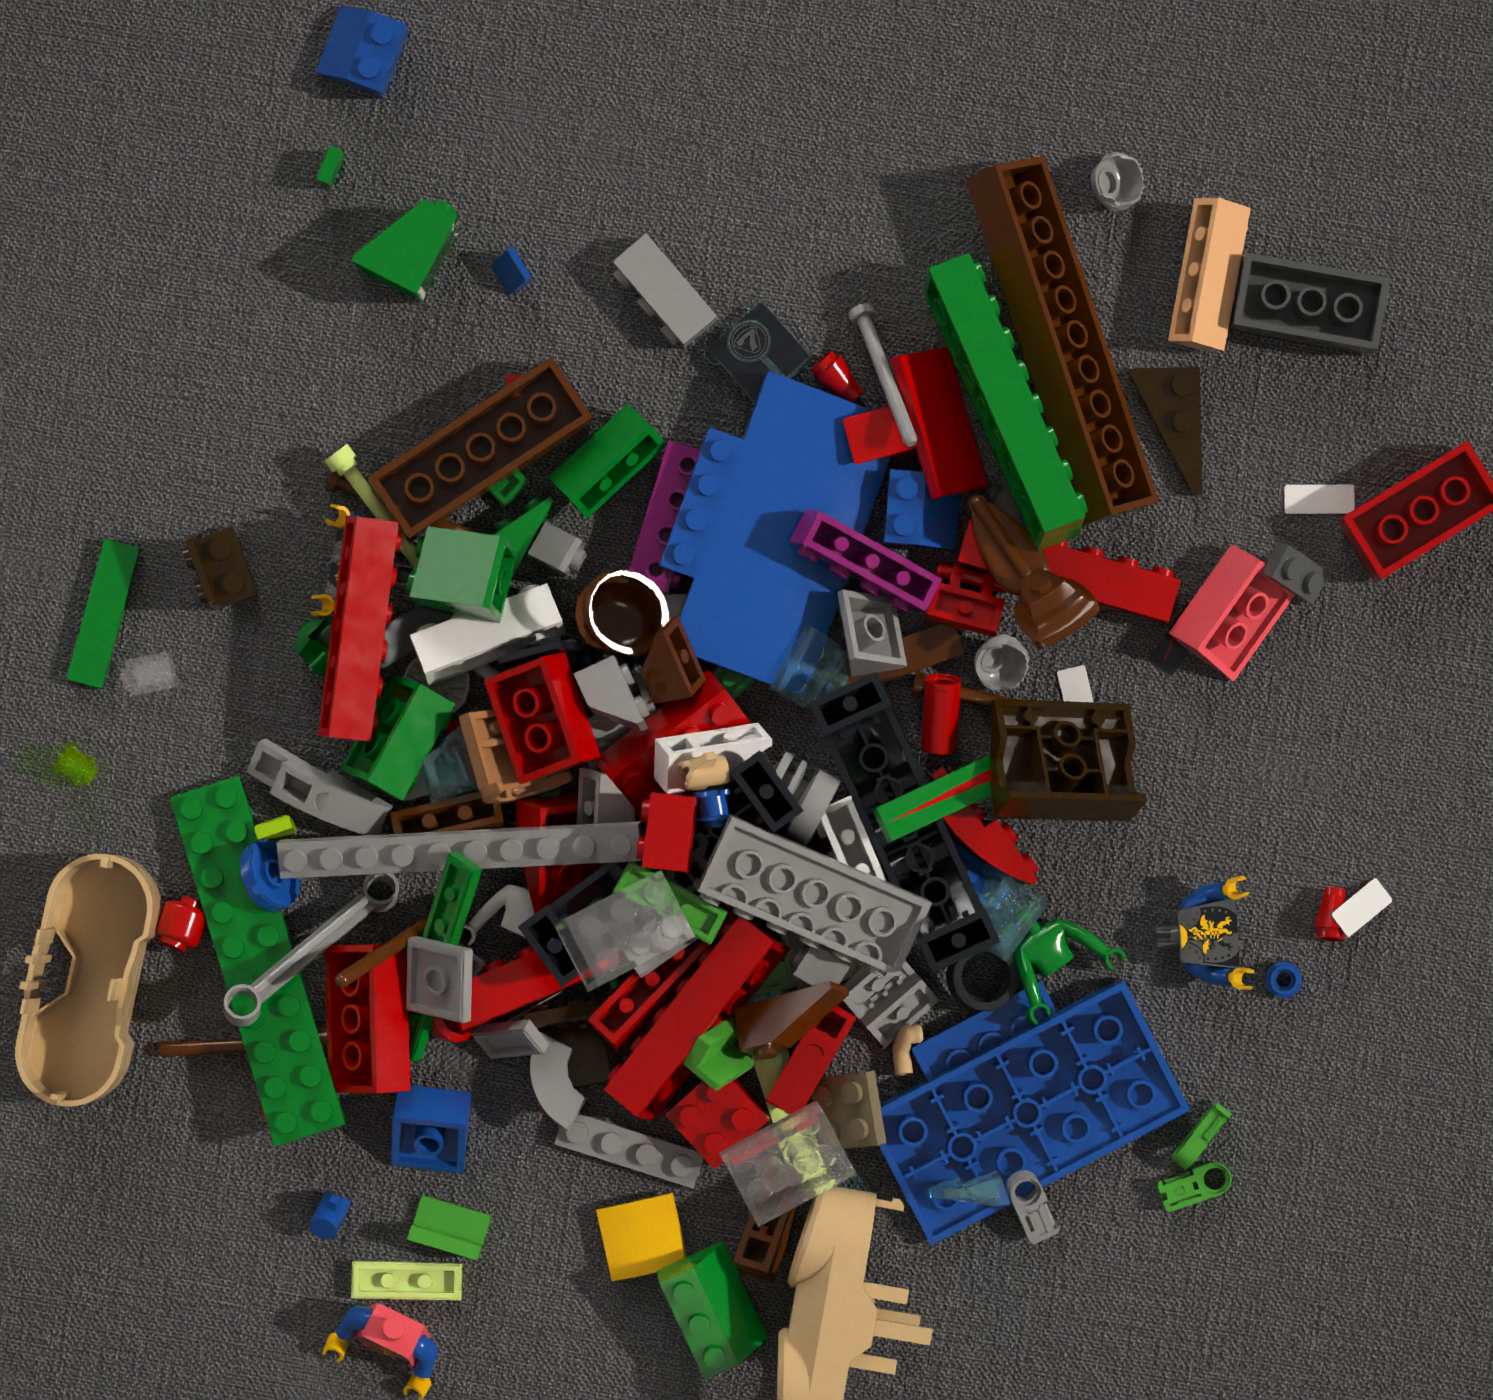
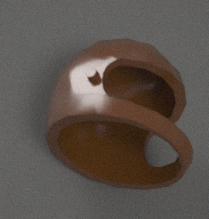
[574,570,669,658]

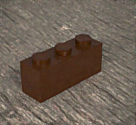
[390,792,509,834]

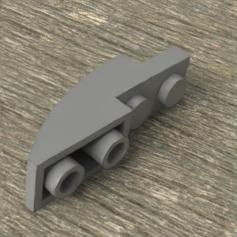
[246,738,393,835]

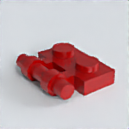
[925,562,1007,637]

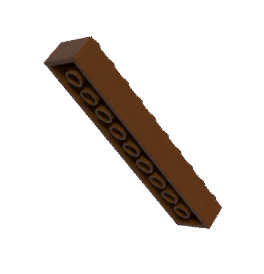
[965,156,1159,526]

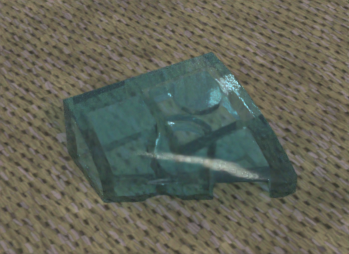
[422,709,479,803]
[977,862,1049,962]
[927,1170,1010,1206]

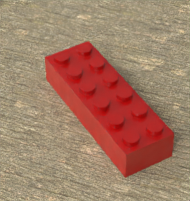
[604,916,791,1121]

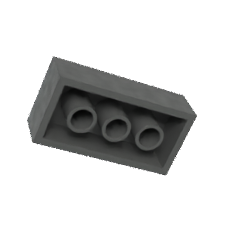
[1229,252,1391,355]

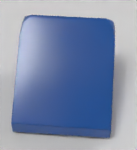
[492,247,532,295]

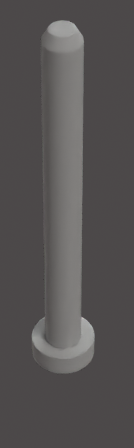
[849,303,917,447]

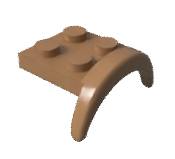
[459,709,573,804]

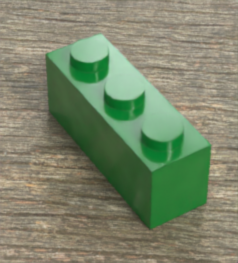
[548,403,667,519]

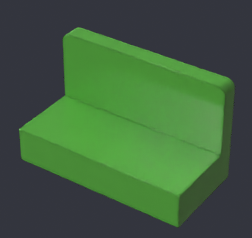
[683,1014,755,1091]
[407,1195,491,1260]

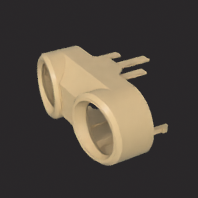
[777,1184,933,1400]

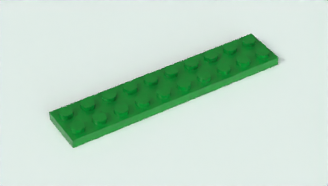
[170,775,347,1147]

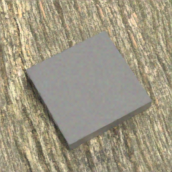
[406,936,473,1024]

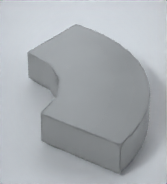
[530,1032,586,1132]

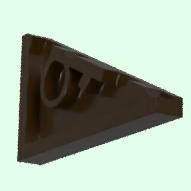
[1129,367,1202,496]

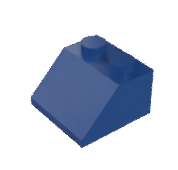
[315,5,409,99]
[883,469,960,551]
[391,1085,472,1173]

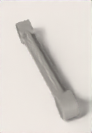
[223,873,399,1027]

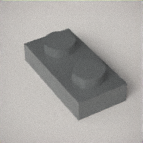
[1262,541,1330,605]

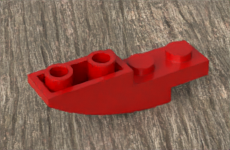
[930,767,1039,884]

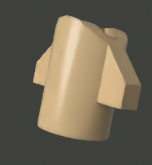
[678,752,730,792]

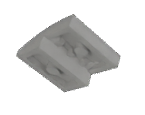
[842,961,940,1048]

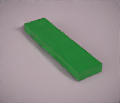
[66,539,141,689]

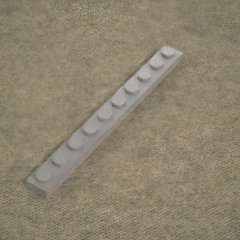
[276,821,642,879]

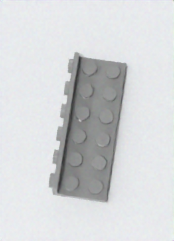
[693,814,932,977]

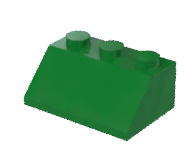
[340,674,455,801]
[656,1240,768,1380]

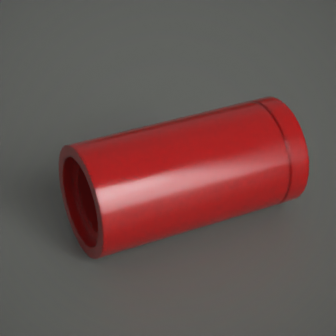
[921,673,962,755]

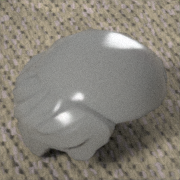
[1090,152,1145,211]
[974,634,1030,690]

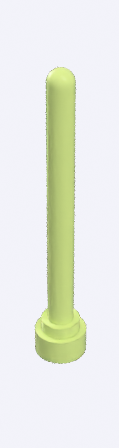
[324,444,419,571]

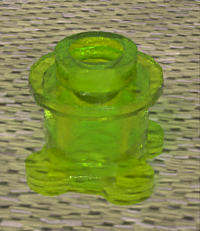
[51,742,99,788]

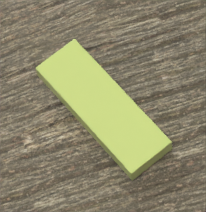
[351,1260,463,1300]

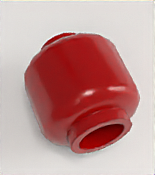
[156,895,207,953]

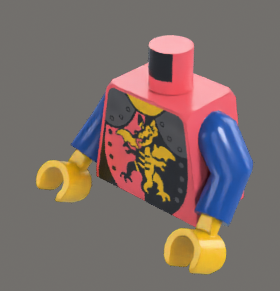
[322,1303,438,1400]

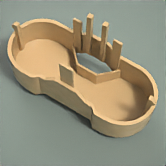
[15,854,162,1107]

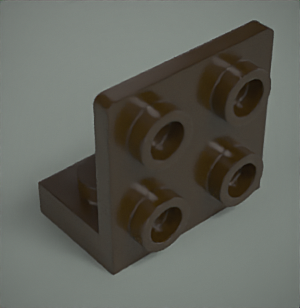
[181,526,259,610]

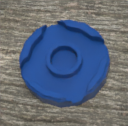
[240,839,300,912]

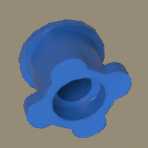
[693,789,731,829]

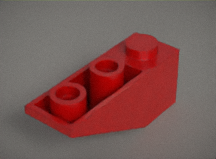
[766,1006,857,1119]

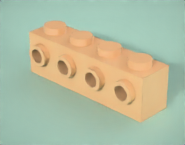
[1168,198,1251,351]

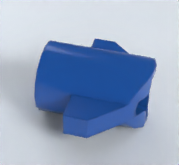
[309,1191,351,1239]

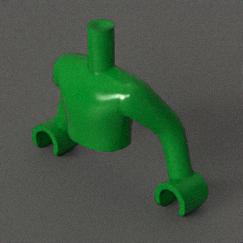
[1013,908,1126,1025]

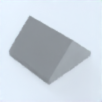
[837,589,907,677]

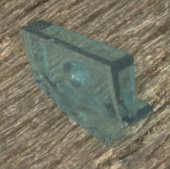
[769,625,849,707]

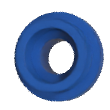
[1265,962,1302,998]

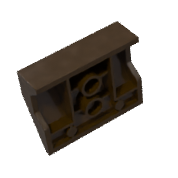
[990,698,1147,821]

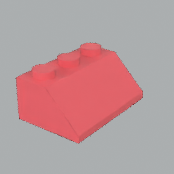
[1169,544,1295,682]

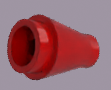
[810,350,863,402]
[1313,887,1346,942]

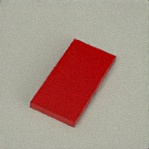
[890,347,989,500]

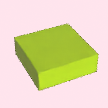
[254,815,297,841]

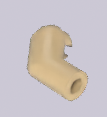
[892,1023,923,1076]

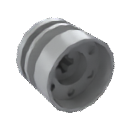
[772,751,841,847]

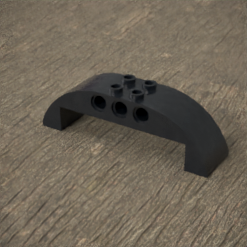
[809,672,1000,973]
[518,750,804,987]

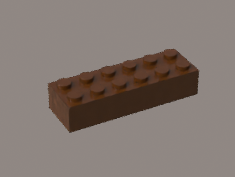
[368,357,593,544]

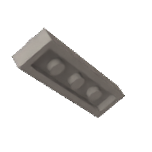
[554,1113,703,1189]

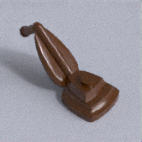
[965,495,1100,649]

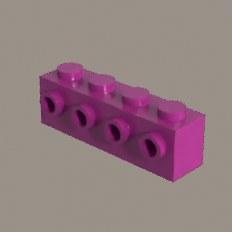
[629,440,700,594]
[789,510,942,613]

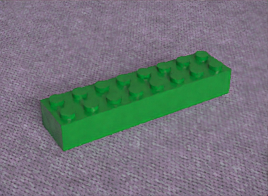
[923,253,1088,552]

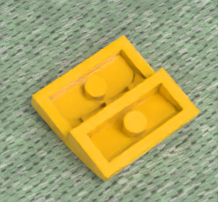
[596,1193,687,1282]

